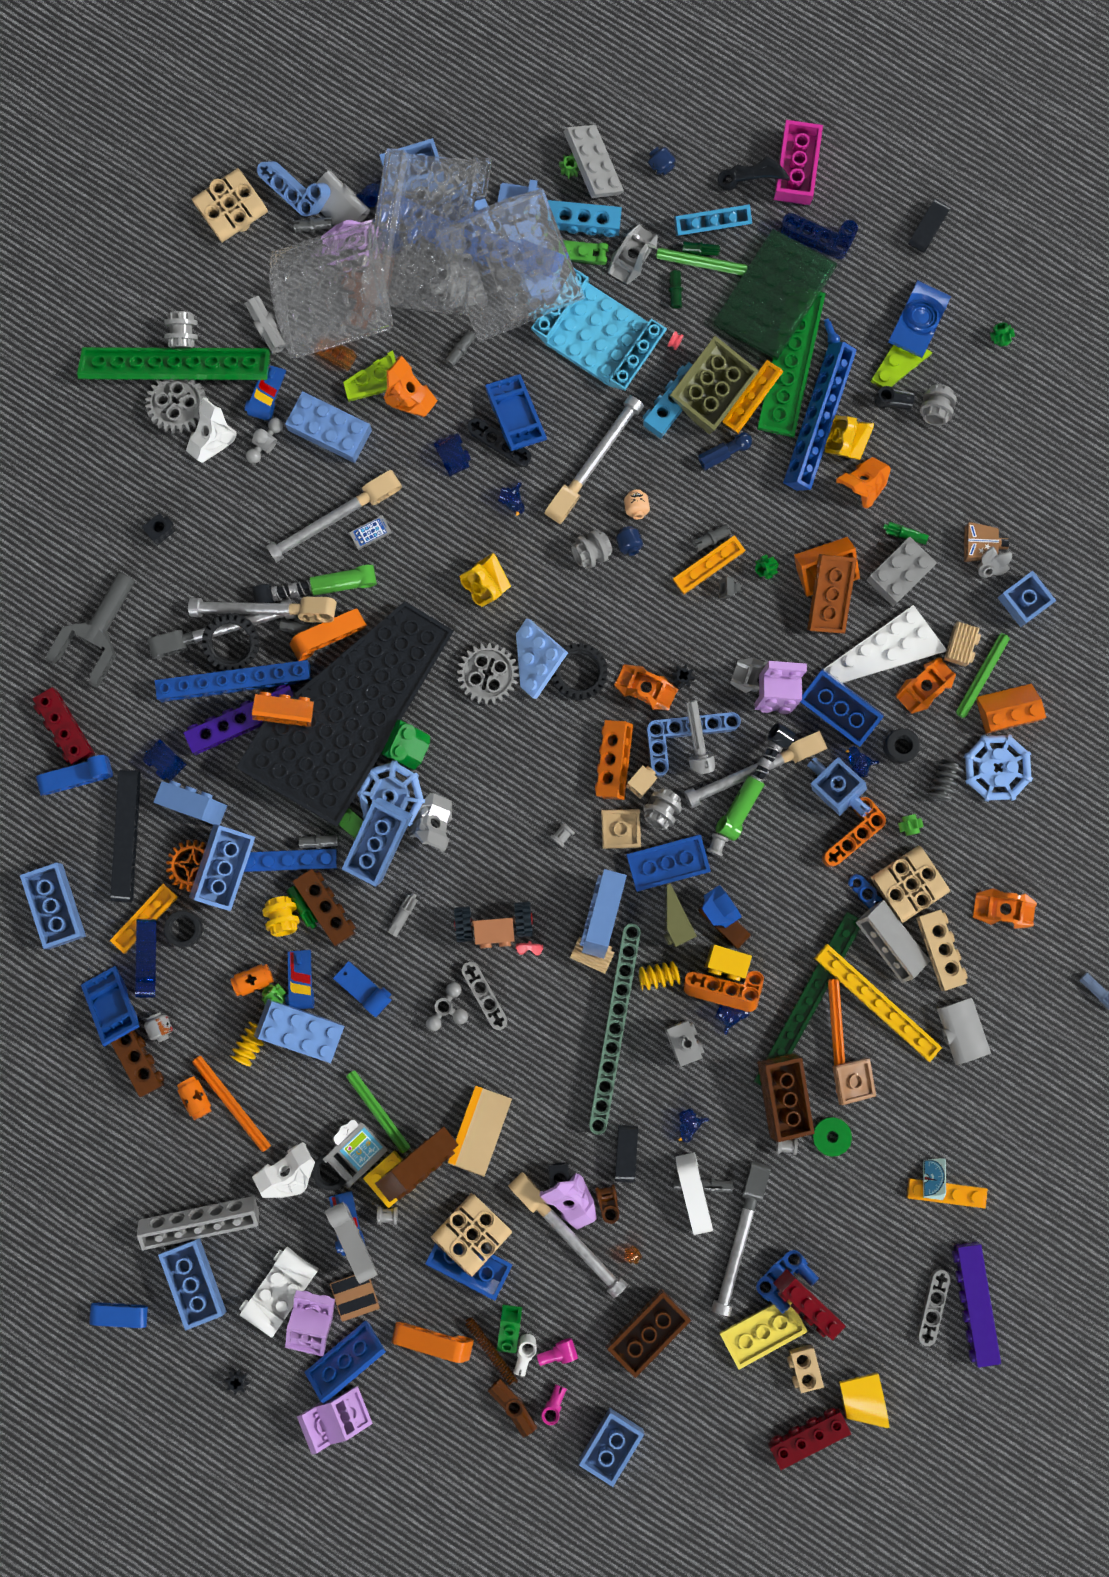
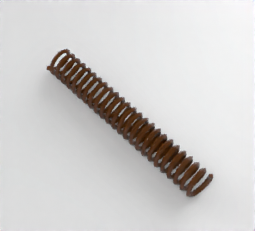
[465,1317,518,1385]

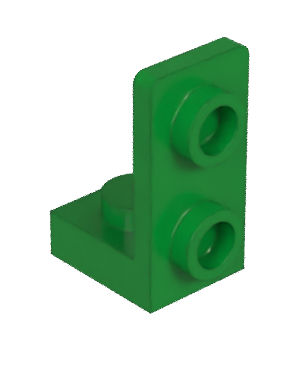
[497,1305,522,1353]

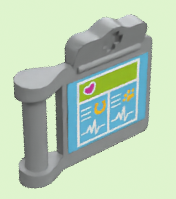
[322,1120,387,1188]

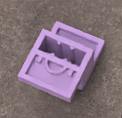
[755,661,807,714]
[285,1290,335,1356]
[297,1386,373,1454]

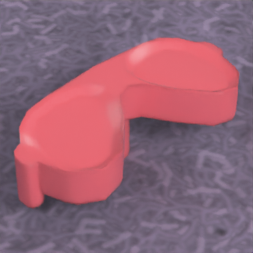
[516,941,543,955]

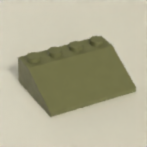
[669,336,759,434]

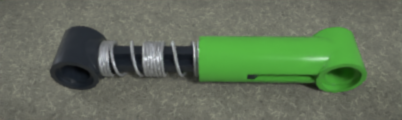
[252,565,377,603]
[716,723,795,841]

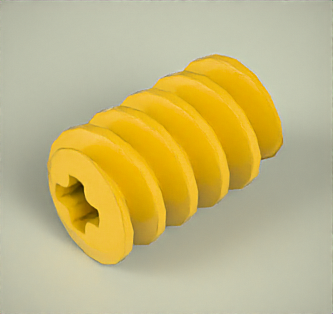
[639,961,680,992]
[229,1021,264,1066]

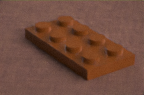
[807,554,857,634]

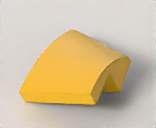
[839,1372,890,1428]

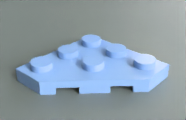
[516,619,568,699]

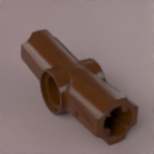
[488,1378,538,1438]

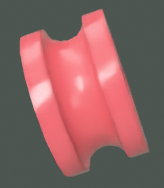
[668,331,684,350]

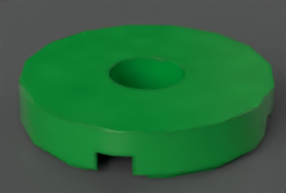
[812,1117,852,1157]

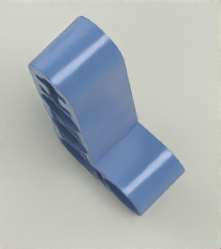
[257,161,331,216]

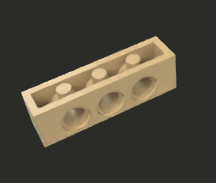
[916,910,968,991]

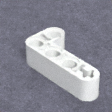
[676,1152,713,1235]

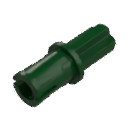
[683,241,720,256]
[668,270,683,309]

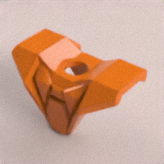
[383,355,438,417]
[836,457,891,508]
[895,657,956,714]
[614,664,678,711]
[973,888,1037,929]

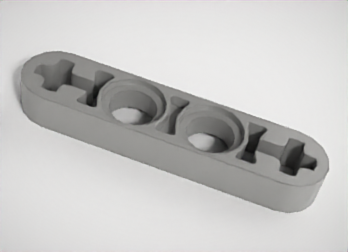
[462,962,508,1030]
[917,1269,950,1346]

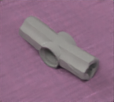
[245,296,286,354]

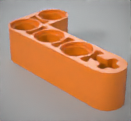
[289,609,367,661]
[822,797,886,867]
[684,971,764,1012]
[392,1322,474,1363]

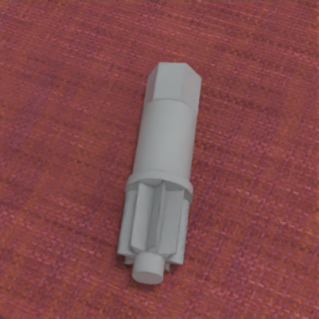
[387,893,418,937]

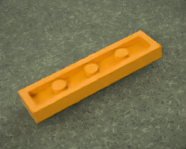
[722,360,783,433]
[673,535,746,595]
[110,884,178,954]
[906,1178,988,1208]

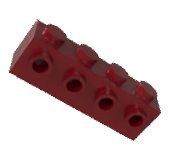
[33,687,95,765]
[773,1269,846,1341]
[768,1408,851,1470]

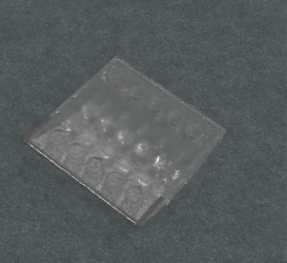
[436,188,585,342]
[269,219,394,360]

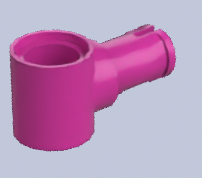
[537,1338,578,1366]
[541,1384,567,1425]

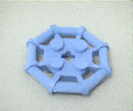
[964,734,1033,802]
[357,760,425,826]

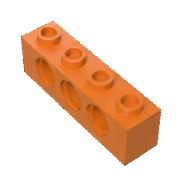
[595,720,633,800]

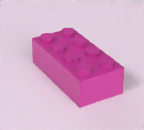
[774,120,823,205]

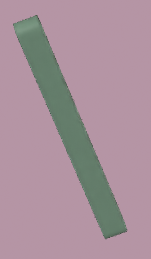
[589,924,641,1135]

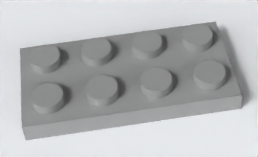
[563,125,624,198]

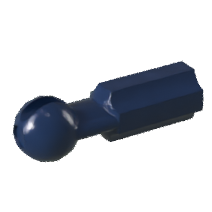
[698,432,752,471]

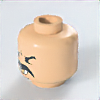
[624,490,650,520]

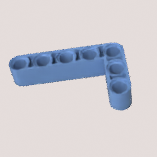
[646,712,741,777]

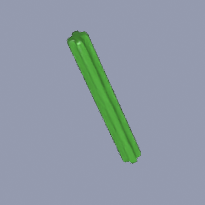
[656,248,748,276]
[956,633,1010,718]
[346,1071,410,1153]

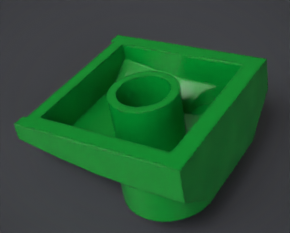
[382,719,430,770]

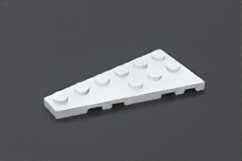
[824,605,947,683]

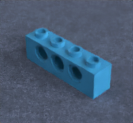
[545,200,622,237]
[674,204,752,236]
[643,362,693,439]

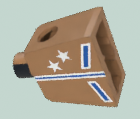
[964,522,1009,562]

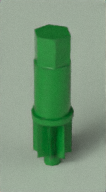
[883,522,929,545]
[286,886,318,929]

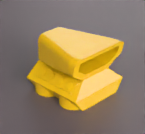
[824,415,874,460]
[459,553,511,607]

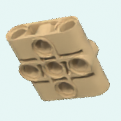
[192,168,268,243]
[871,845,950,923]
[431,1193,512,1277]

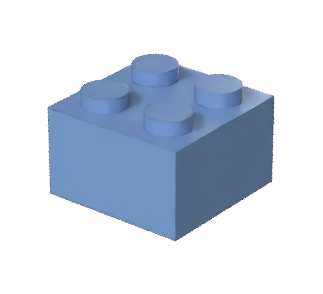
[997,571,1056,627]

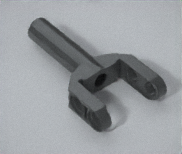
[46,572,135,688]

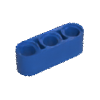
[89,1302,148,1328]

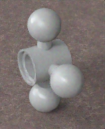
[246,418,283,464]
[426,982,468,1031]

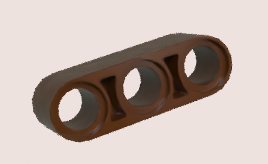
[698,905,751,949]

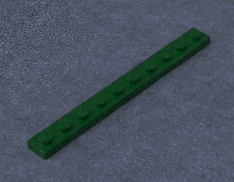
[753,912,860,1085]

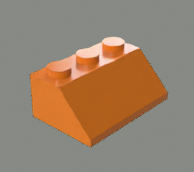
[794,537,860,597]
[976,684,1046,734]
[252,692,314,727]

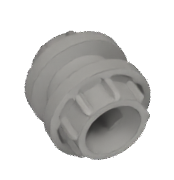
[164,311,198,348]
[920,384,957,426]
[571,530,612,569]
[643,788,682,830]

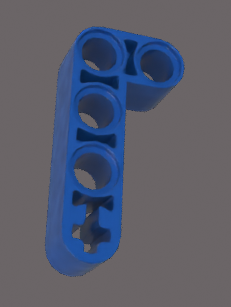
[36,755,113,796]

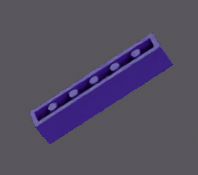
[952,1242,1001,1368]

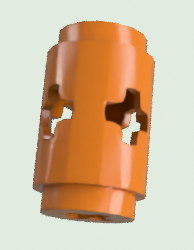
[230,964,274,996]
[177,1076,211,1120]

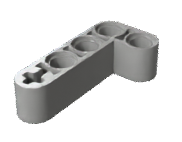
[325,1202,378,1284]

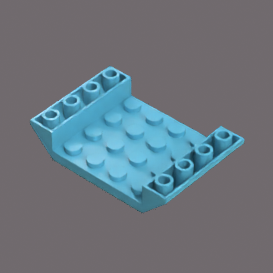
[531,268,667,390]

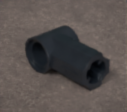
[874,386,915,410]

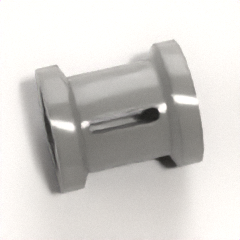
[550,822,575,848]
[706,833,728,857]
[776,1138,798,1155]
[377,1207,398,1225]

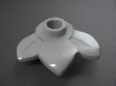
[978,546,1012,578]

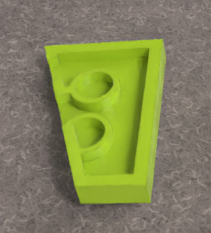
[870,345,932,388]
[343,350,396,402]

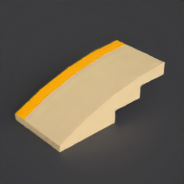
[448,1086,512,1177]

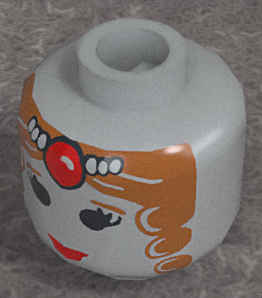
[144,1012,173,1043]

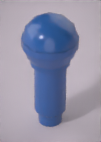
[824,319,840,344]

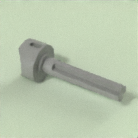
[686,700,716,774]

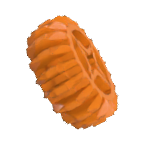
[166,840,206,892]

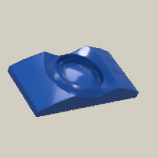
[888,280,951,358]
[485,374,547,451]
[81,966,139,1046]

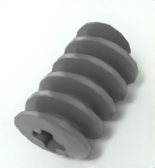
[928,759,963,801]

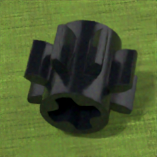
[671,664,695,689]
[224,1368,250,1395]

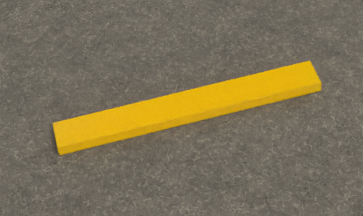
[814,944,942,1062]

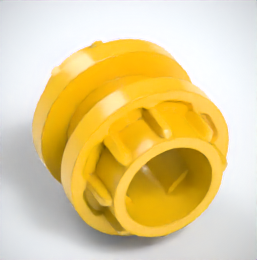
[262,896,300,937]

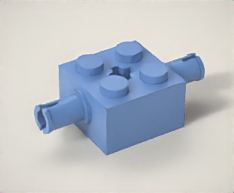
[807,757,871,817]

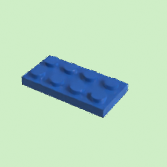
[626,835,711,892]
[305,1320,386,1404]

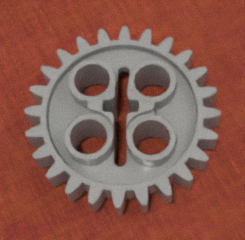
[145,379,207,434]
[457,643,519,705]

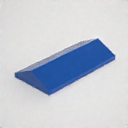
[425,1243,512,1301]

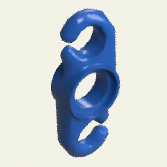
[848,874,882,909]

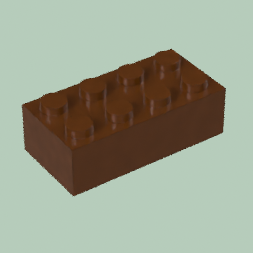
[757,1053,815,1142]
[375,1127,458,1202]
[606,1288,691,1378]

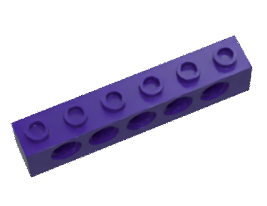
[183,685,294,755]

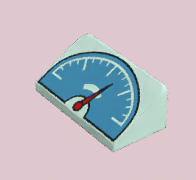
[923,1158,946,1200]

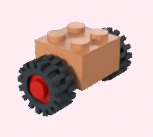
[454,901,533,949]

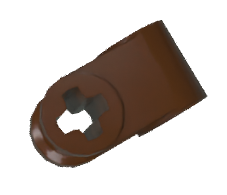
[595,1184,619,1224]

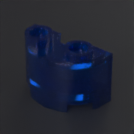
[433,433,471,477]
[142,739,187,780]

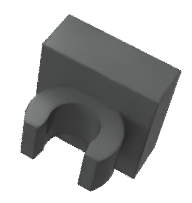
[719,577,741,599]

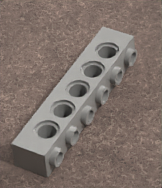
[137,1196,259,1250]

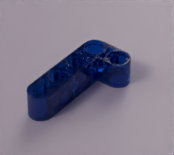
[780,213,858,259]
[135,919,156,998]

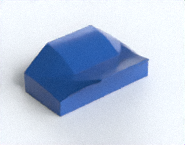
[702,885,742,928]

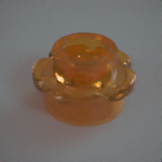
[624,1245,642,1264]

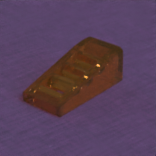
[313,336,357,371]

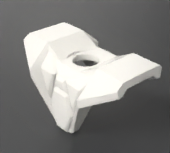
[186,398,236,463]
[252,1142,315,1198]

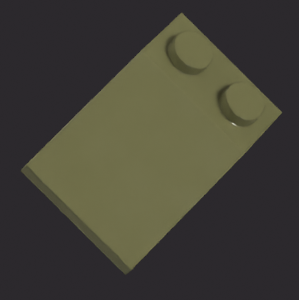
[664,884,697,947]

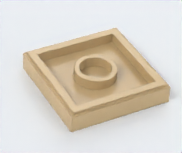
[601,809,641,849]

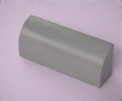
[856,900,930,983]

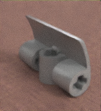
[317,171,370,226]
[937,998,991,1065]

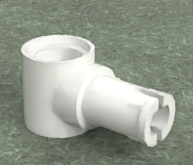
[513,1334,536,1376]

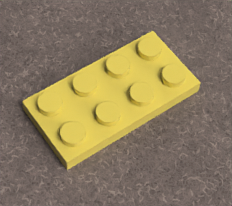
[719,1300,808,1369]

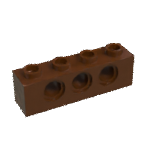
[292,869,356,947]
[111,1029,164,1098]

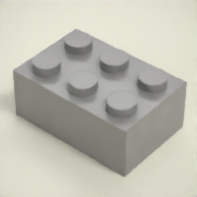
[866,537,937,607]

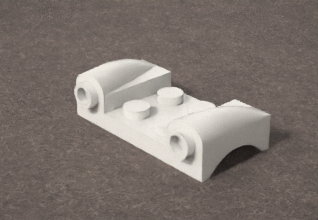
[239,1247,319,1338]

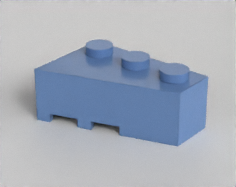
[153,780,227,825]

